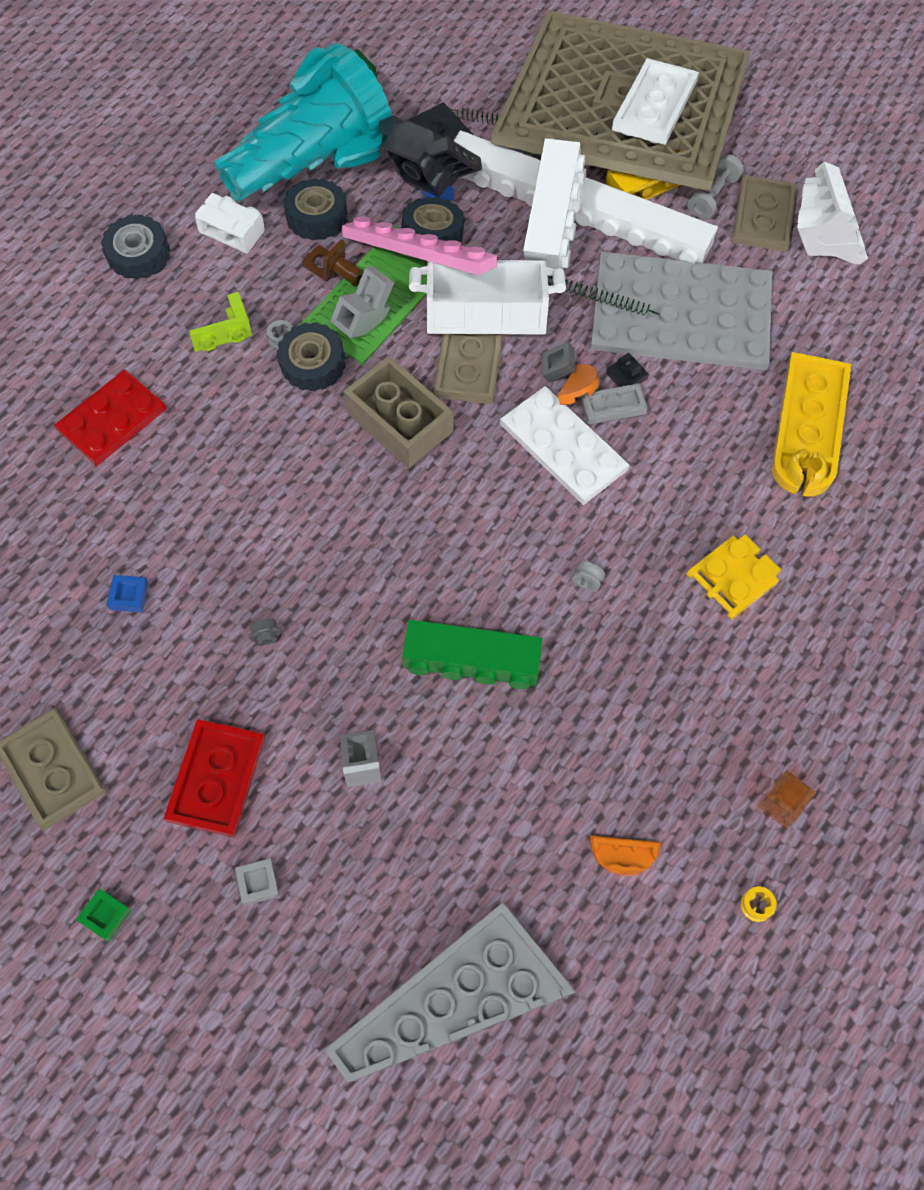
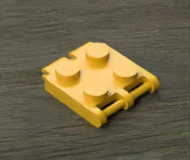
[686,534,782,621]

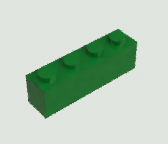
[402,620,543,689]

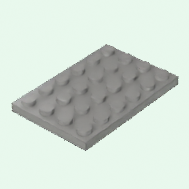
[590,252,772,370]

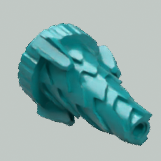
[214,43,392,202]

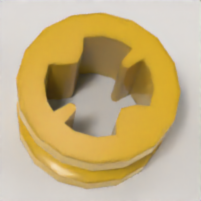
[741,886,777,922]

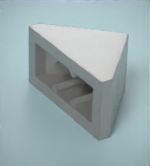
[340,730,382,787]

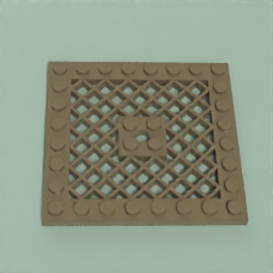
[491,11,751,191]

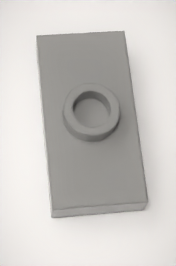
[580,383,648,424]

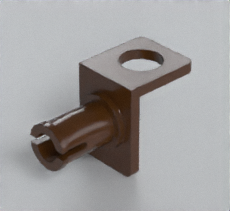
[302,239,364,287]

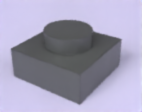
[543,342,575,382]

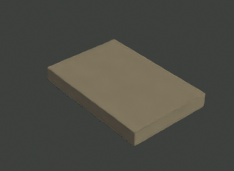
[731,175,797,252]
[433,334,503,404]
[0,707,107,832]

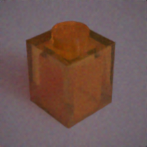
[757,770,817,829]

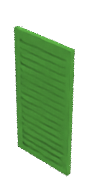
[300,225,428,365]

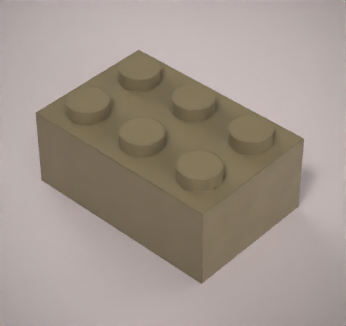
[343,356,454,468]

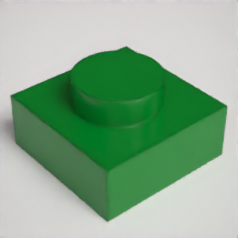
[76,888,132,943]

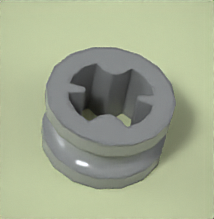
[267,320,292,349]
[572,562,605,592]

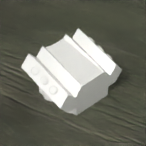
[798,162,868,265]

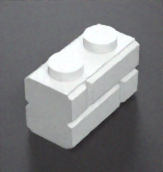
[195,193,265,253]

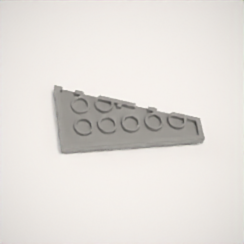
[324,903,575,1083]

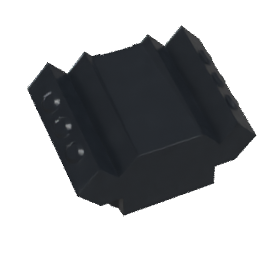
[379,116,482,197]

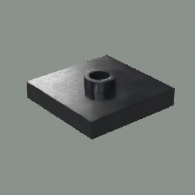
[404,102,473,141]

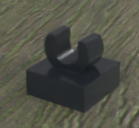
[606,353,649,387]

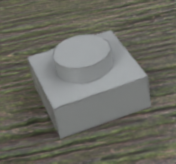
[235,858,280,906]

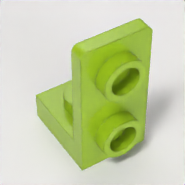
[189,292,252,352]

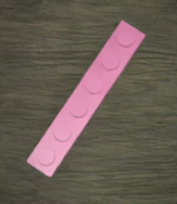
[342,216,497,275]

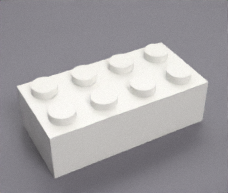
[523,138,586,277]

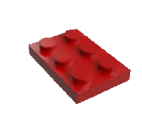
[54,369,167,467]
[163,719,265,838]

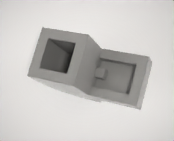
[330,266,394,338]

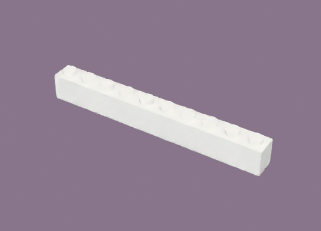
[454,130,718,264]

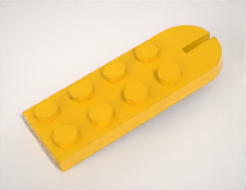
[772,352,852,497]

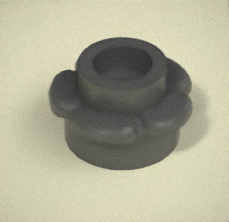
[248,618,281,646]

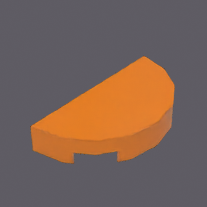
[558,364,600,405]
[589,835,662,877]

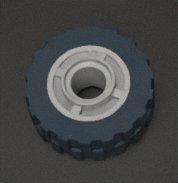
[101,214,170,280]

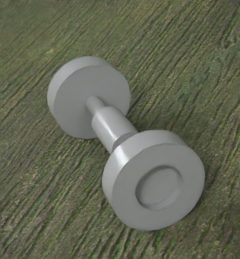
[687,154,744,220]

